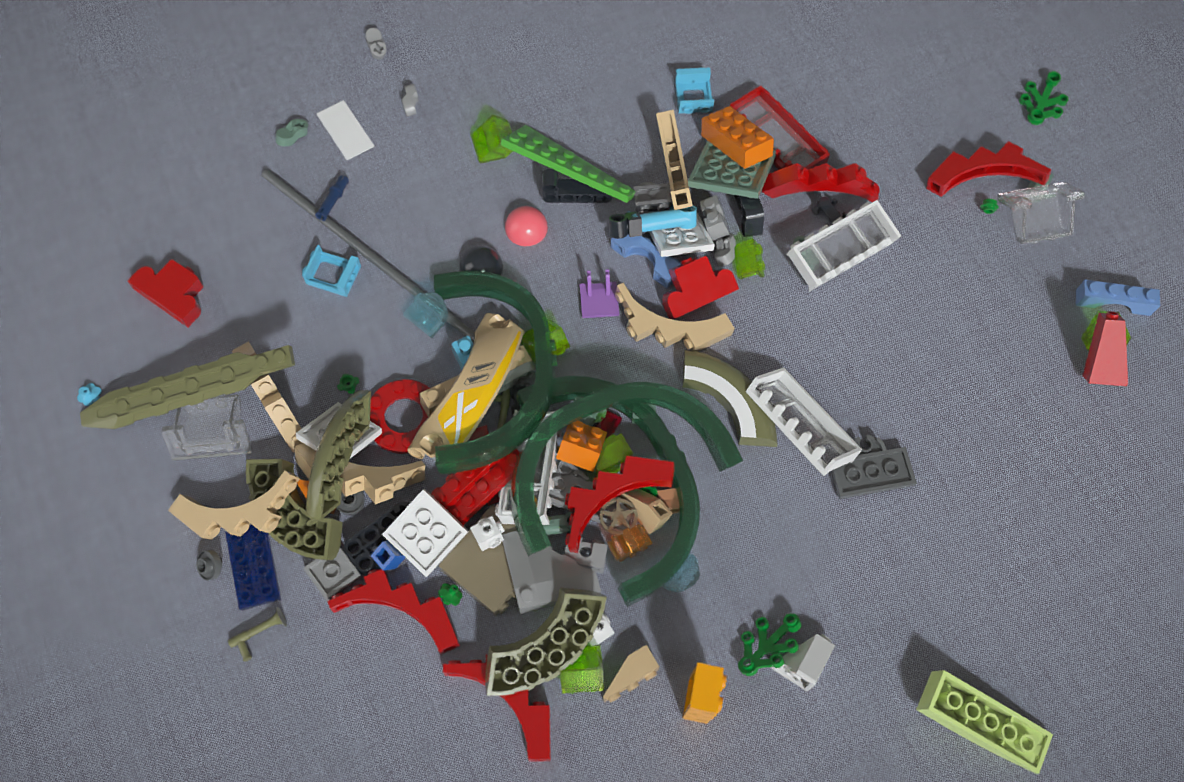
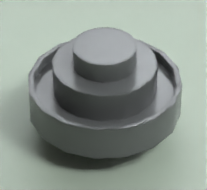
[337,491,365,515]
[196,550,223,581]

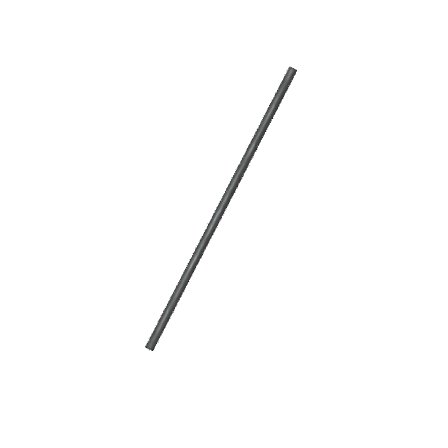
[262,169,475,343]

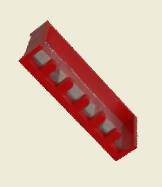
[730,85,830,170]

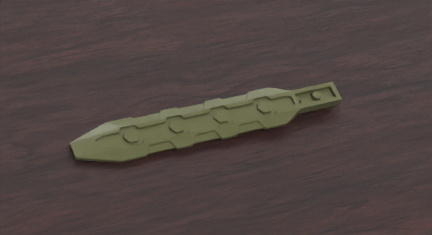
[80,345,295,429]

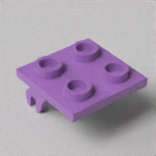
[580,269,619,318]

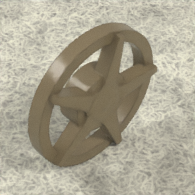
[600,498,638,535]

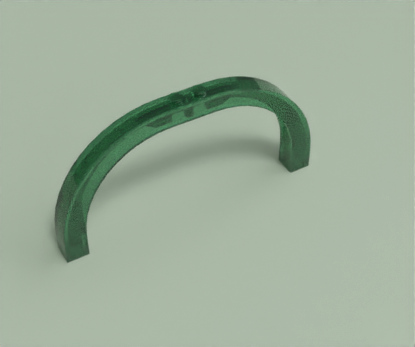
[434,271,558,475]
[516,376,700,607]
[511,382,743,556]

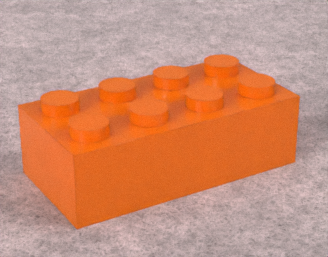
[701,106,774,169]

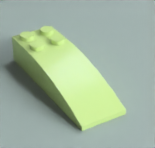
[916,670,1053,774]

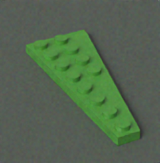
[501,125,636,203]

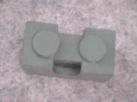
[700,195,730,241]
[565,538,608,573]

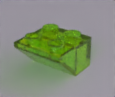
[471,114,513,164]

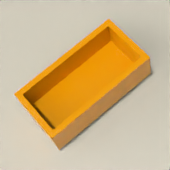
[682,662,727,724]

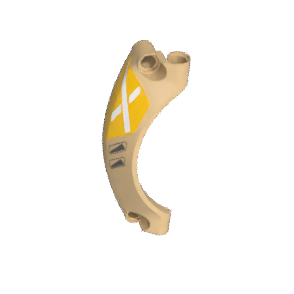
[407,313,525,466]

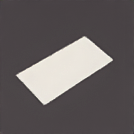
[317,100,375,160]

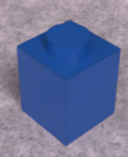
[371,541,406,571]

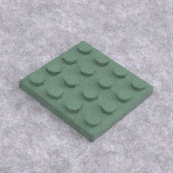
[688,140,776,199]

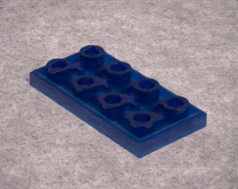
[225,525,282,611]

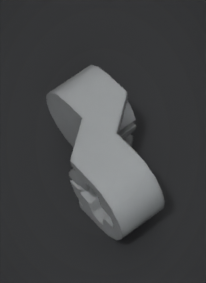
[366,28,386,59]
[402,84,419,117]
[714,233,737,266]

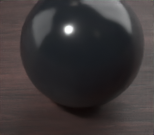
[460,245,503,287]

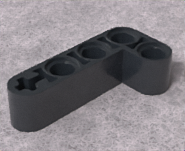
[542,169,612,203]
[734,195,764,237]
[344,501,410,576]

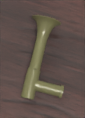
[490,389,511,441]
[227,607,287,662]

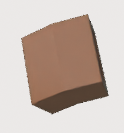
[656,487,685,514]

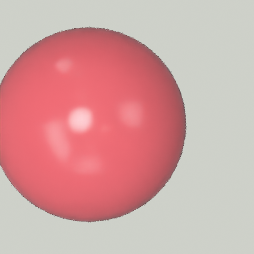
[505,206,548,246]

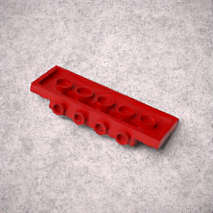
[431,433,529,525]

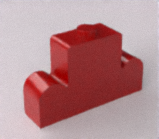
[662,256,739,319]
[127,260,204,328]

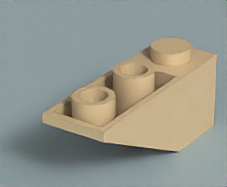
[617,488,673,534]
[603,645,659,703]

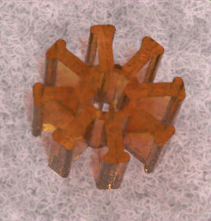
[607,524,652,562]

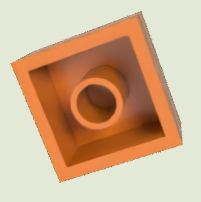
[556,419,607,472]

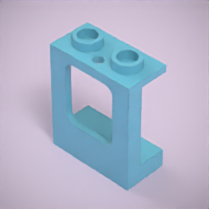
[675,68,714,114]
[302,245,361,297]

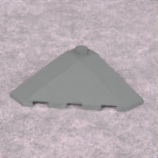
[502,530,601,614]

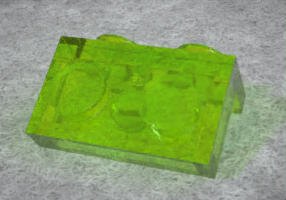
[734,238,766,280]

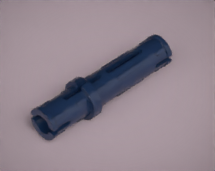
[315,175,349,221]

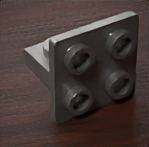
[633,183,672,214]

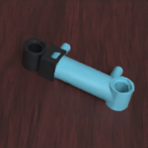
[609,205,697,239]

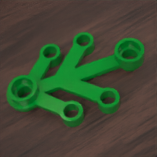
[1019,71,1069,125]
[738,613,801,676]

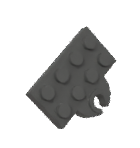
[829,435,917,499]

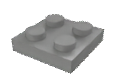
[303,548,362,601]

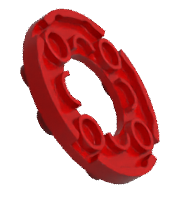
[370,379,430,454]

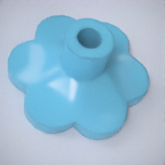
[77,383,102,406]

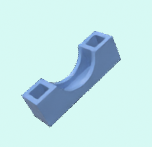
[611,235,681,289]
[1076,280,1160,316]

